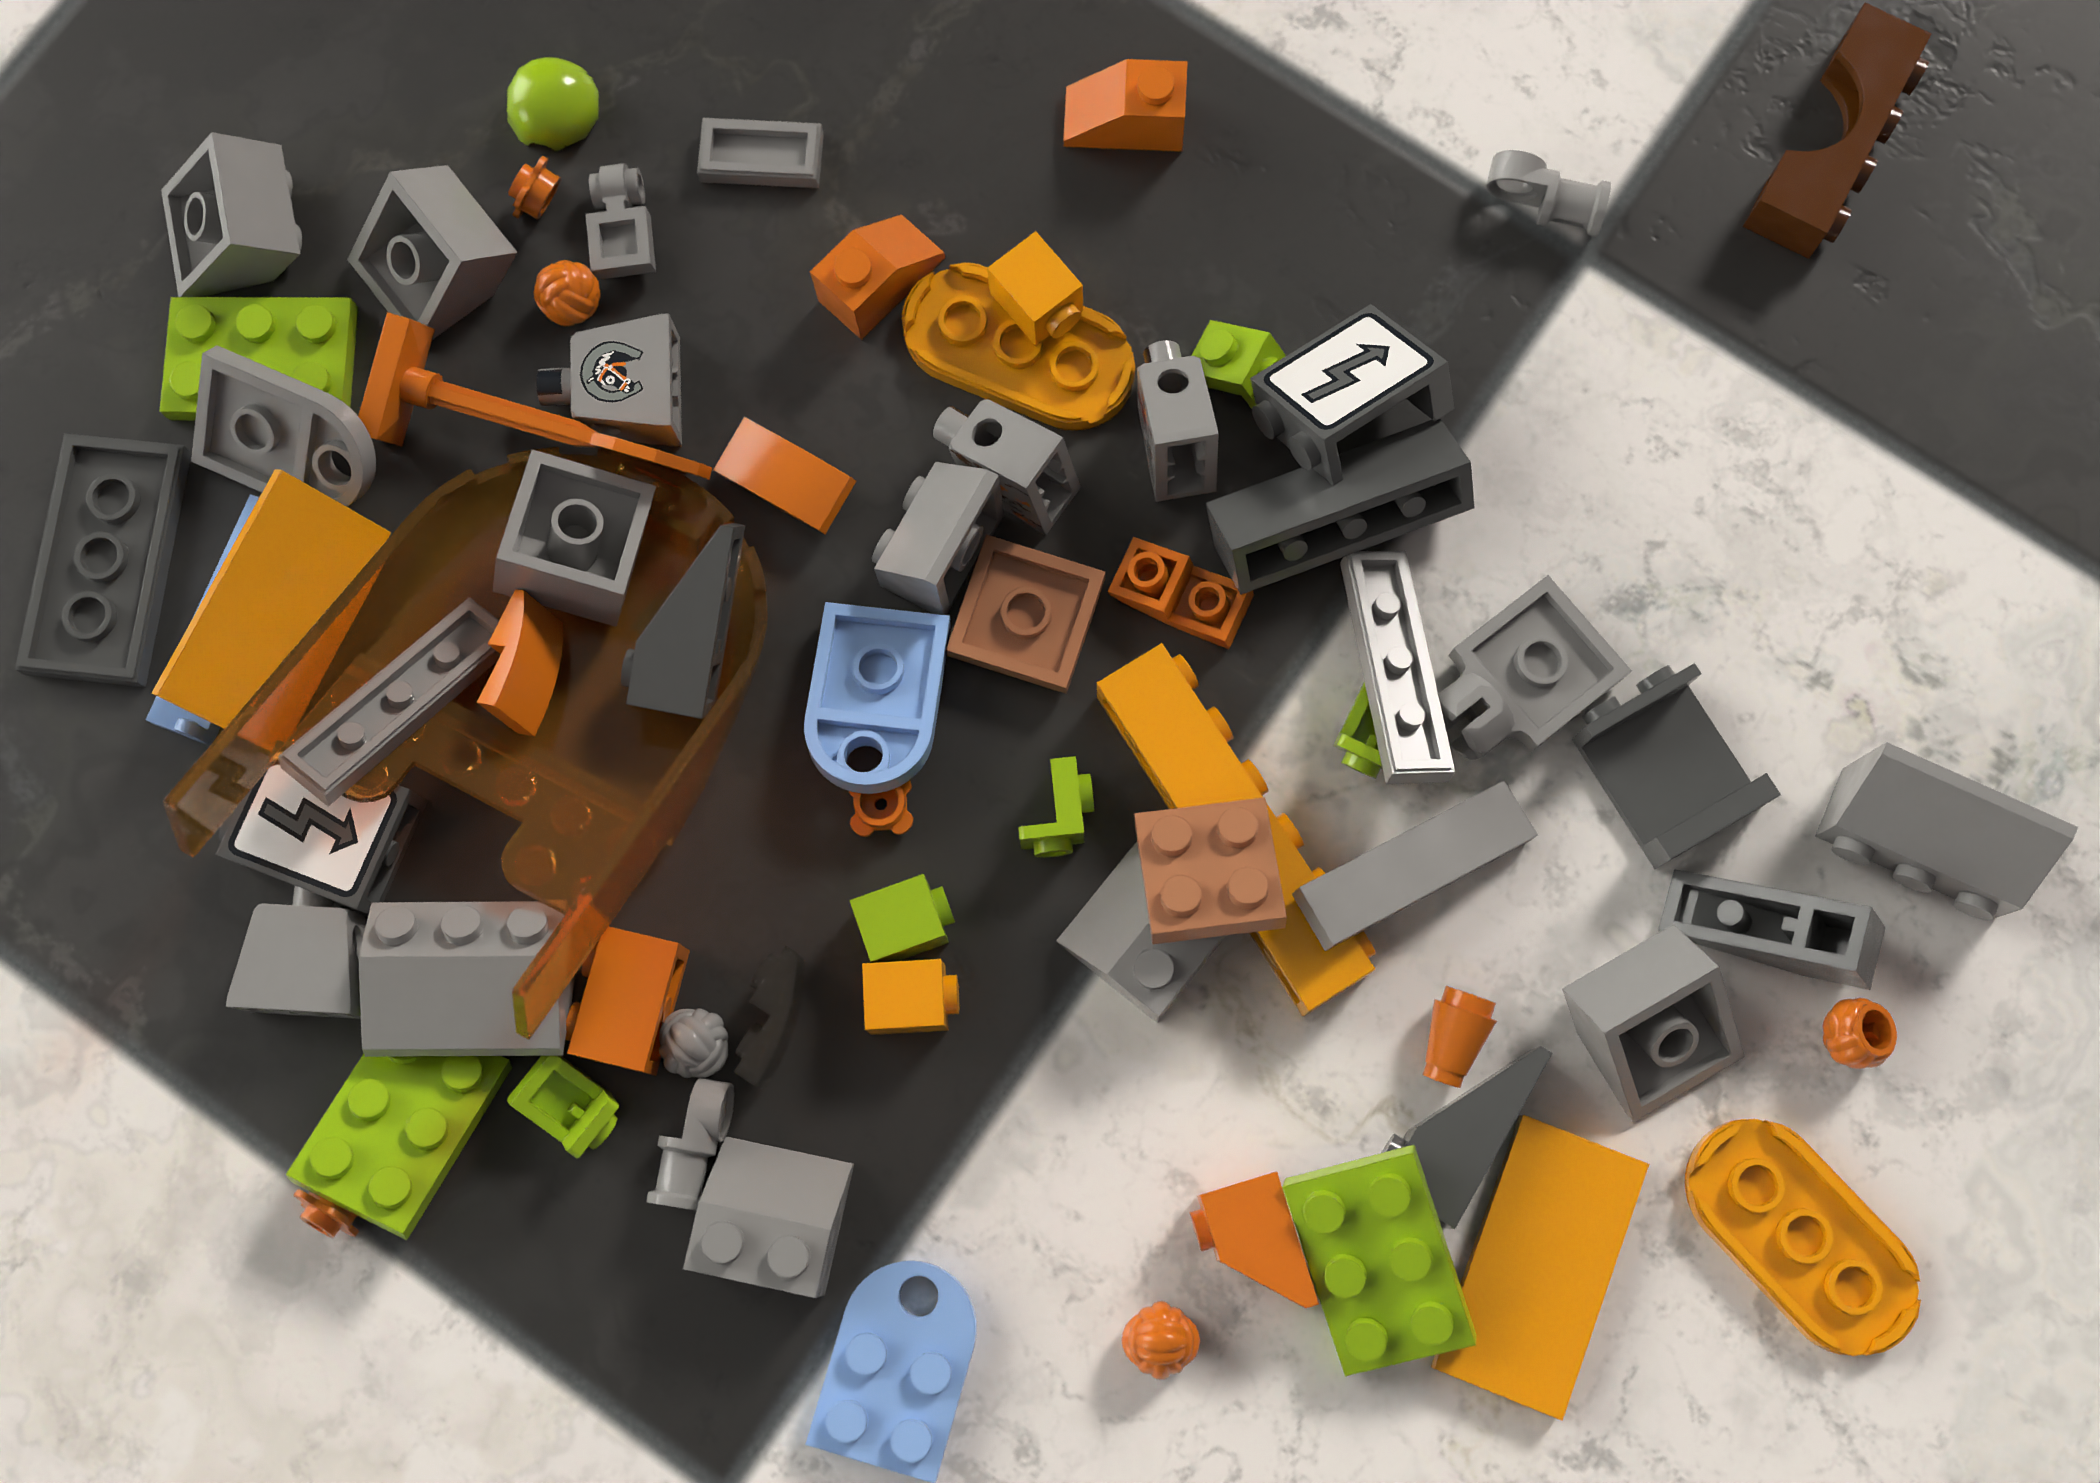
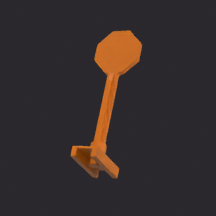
[358,312,713,479]

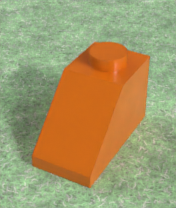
[1063,59,1188,152]
[810,214,945,340]
[1189,1171,1319,1308]

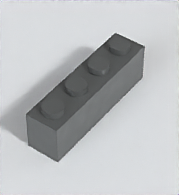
[1206,418,1475,595]

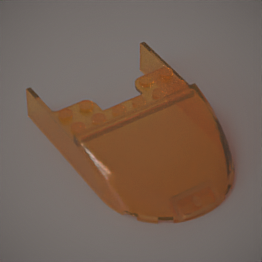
[163,447,768,1040]

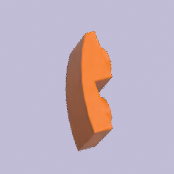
[713,417,856,534]
[1108,537,1254,649]
[477,589,563,737]

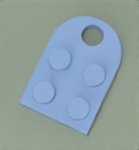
[804,602,951,794]
[805,1260,977,1483]

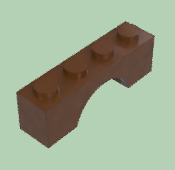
[1743,2,1931,259]

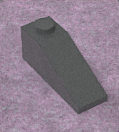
[621,523,745,719]
[1658,869,1886,990]
[1381,1046,1553,1229]

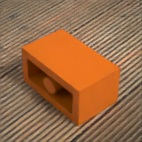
[565,925,690,1076]

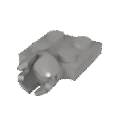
[1438,575,1632,760]

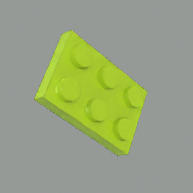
[159,297,358,420]
[286,1054,512,1240]
[1282,1145,1477,1376]

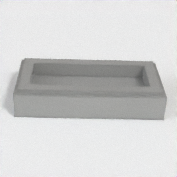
[697,118,824,188]

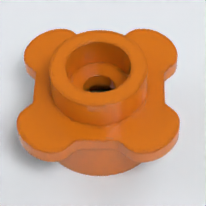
[508,156,561,220]
[849,780,914,837]
[293,1189,359,1238]

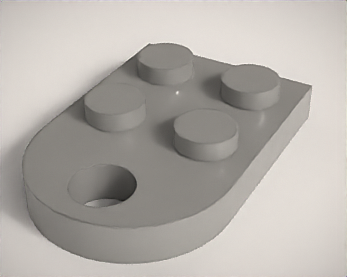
[191,345,376,507]

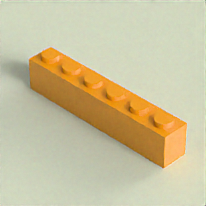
[1097,643,1376,1017]

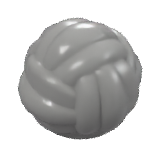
[659,1008,728,1078]

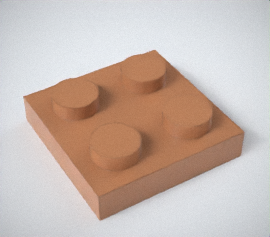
[946,534,1106,694]
[1134,797,1287,945]

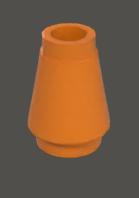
[1422,986,1497,1088]

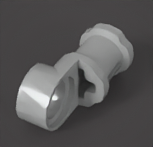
[1487,150,1611,237]
[646,1078,735,1210]

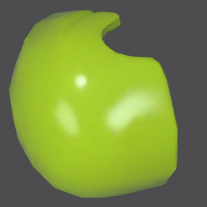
[507,57,599,151]

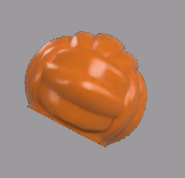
[533,260,601,326]
[1823,998,1897,1069]
[1121,1301,1200,1380]

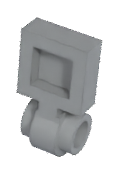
[586,163,656,280]

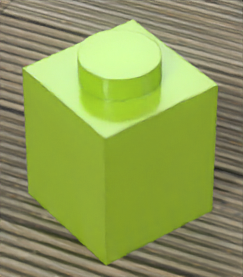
[849,874,955,963]

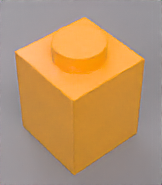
[987,231,1083,346]
[862,959,959,1035]

